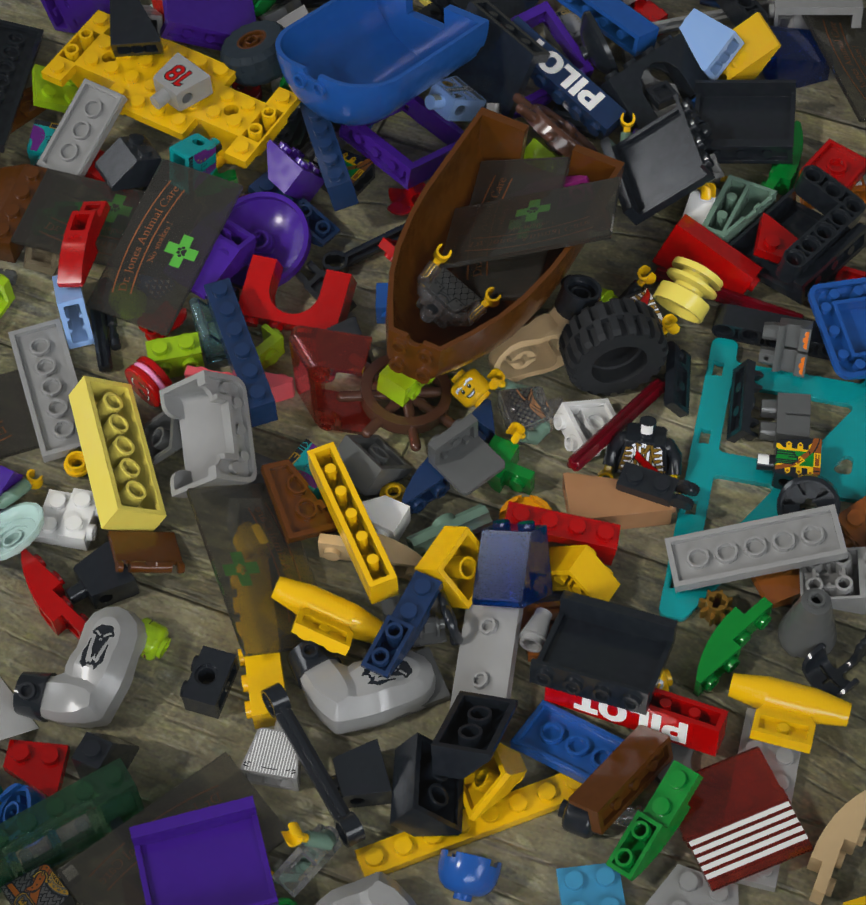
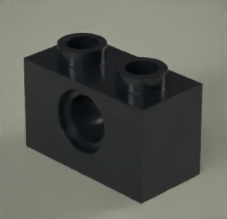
[180,646,239,719]

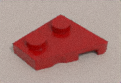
[753,213,798,264]
[3,739,70,803]

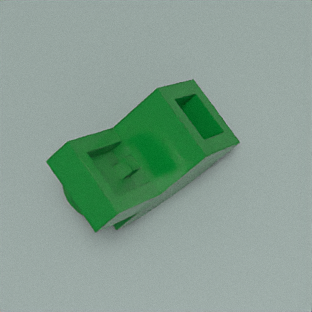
[487,435,535,495]

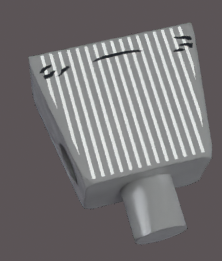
[240,719,302,791]

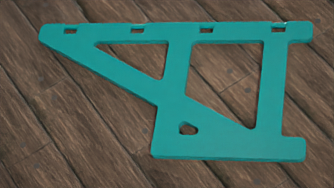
[659,338,866,622]

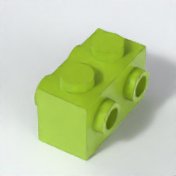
[145,332,205,378]

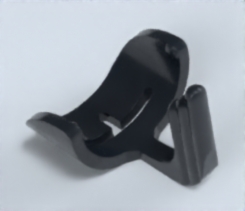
[802,634,866,698]

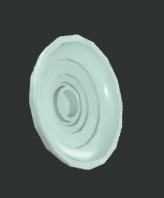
[0,502,44,561]

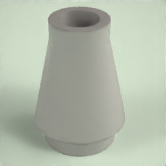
[519,607,552,653]

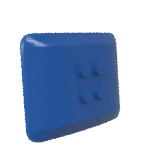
[808,277,866,380]

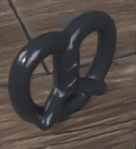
[437,590,463,646]

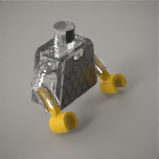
[416,244,501,329]

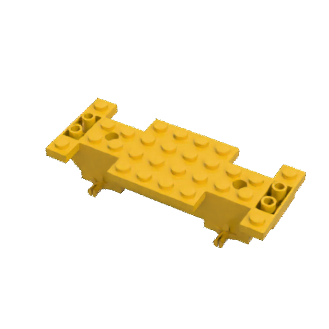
[41,10,301,171]

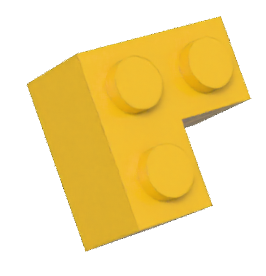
[533,545,621,602]

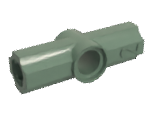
[406,503,493,557]

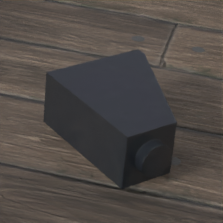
[110,0,164,57]
[71,732,139,799]

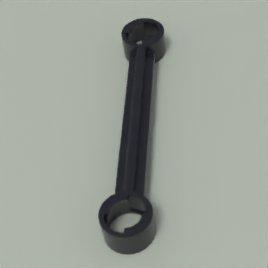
[322,223,405,273]
[261,683,366,848]

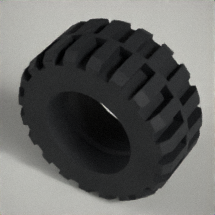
[559,298,668,396]

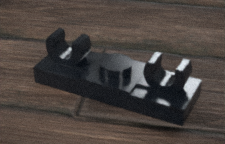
[726,359,764,443]

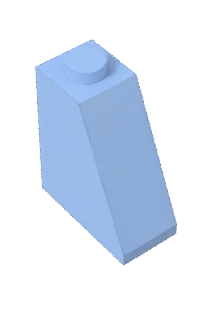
[679,8,744,80]
[52,275,95,350]

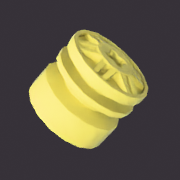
[653,256,724,324]

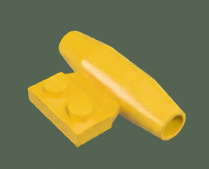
[271,576,384,656]
[728,673,852,754]

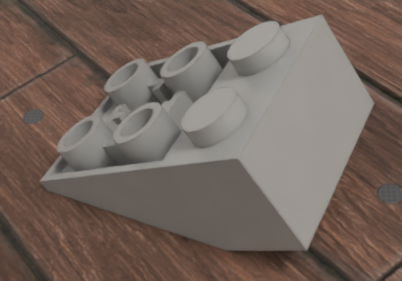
[799,547,866,615]

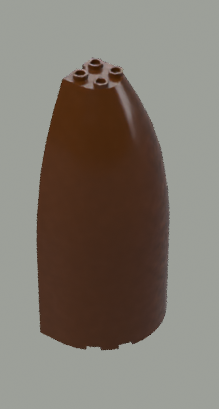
[386,107,625,384]

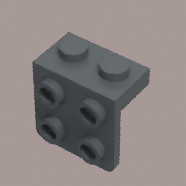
[428,413,505,496]

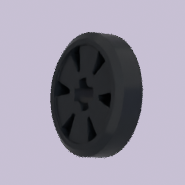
[777,474,841,517]

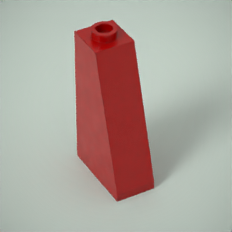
[652,214,762,294]

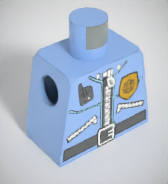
[425,76,487,122]

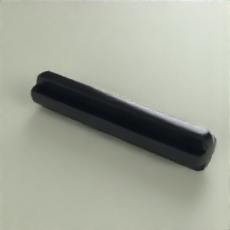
[90,305,113,373]

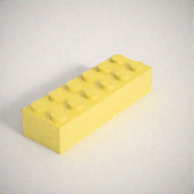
[68,376,167,532]

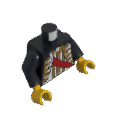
[618,265,680,337]
[597,416,682,494]

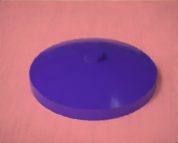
[221,192,311,289]

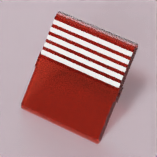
[679,746,813,892]

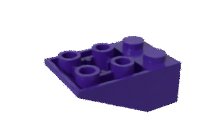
[41,0,110,33]
[164,211,256,300]

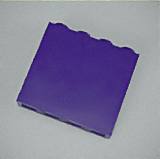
[160,0,256,51]
[129,795,279,905]

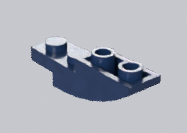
[248,171,340,247]
[402,430,487,515]
[361,570,443,679]

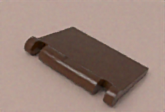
[108,530,185,573]

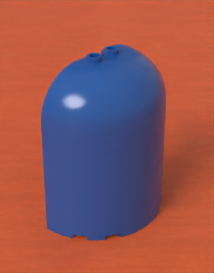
[275,0,489,126]

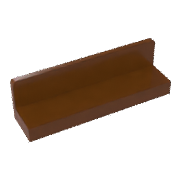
[568,725,673,835]

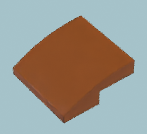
[751,568,800,608]

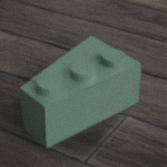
[702,174,777,244]

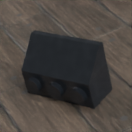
[431,691,518,779]
[390,732,464,837]

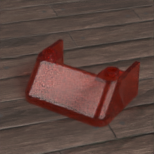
[289,326,378,435]

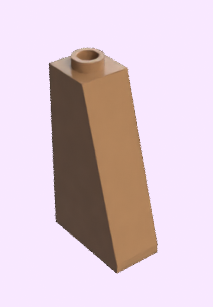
[562,472,676,530]

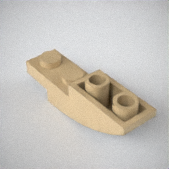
[318,533,422,581]
[806,790,866,905]

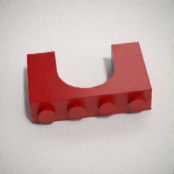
[238,254,357,339]

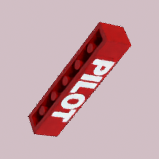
[544,687,729,757]

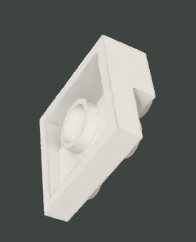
[553,398,625,457]
[34,488,99,551]

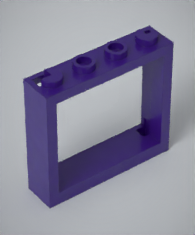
[510,1,594,119]
[339,96,464,189]

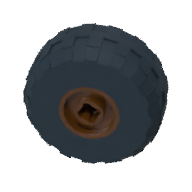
[220,20,285,87]

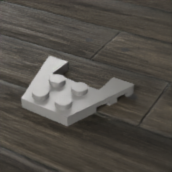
[645,864,739,905]

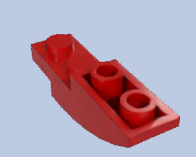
[57,201,110,287]
[21,548,88,640]

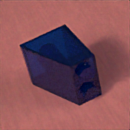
[761,26,832,88]
[472,519,553,608]

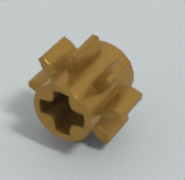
[698,589,734,626]

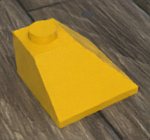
[463,742,528,821]

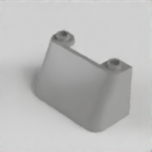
[159,370,257,498]

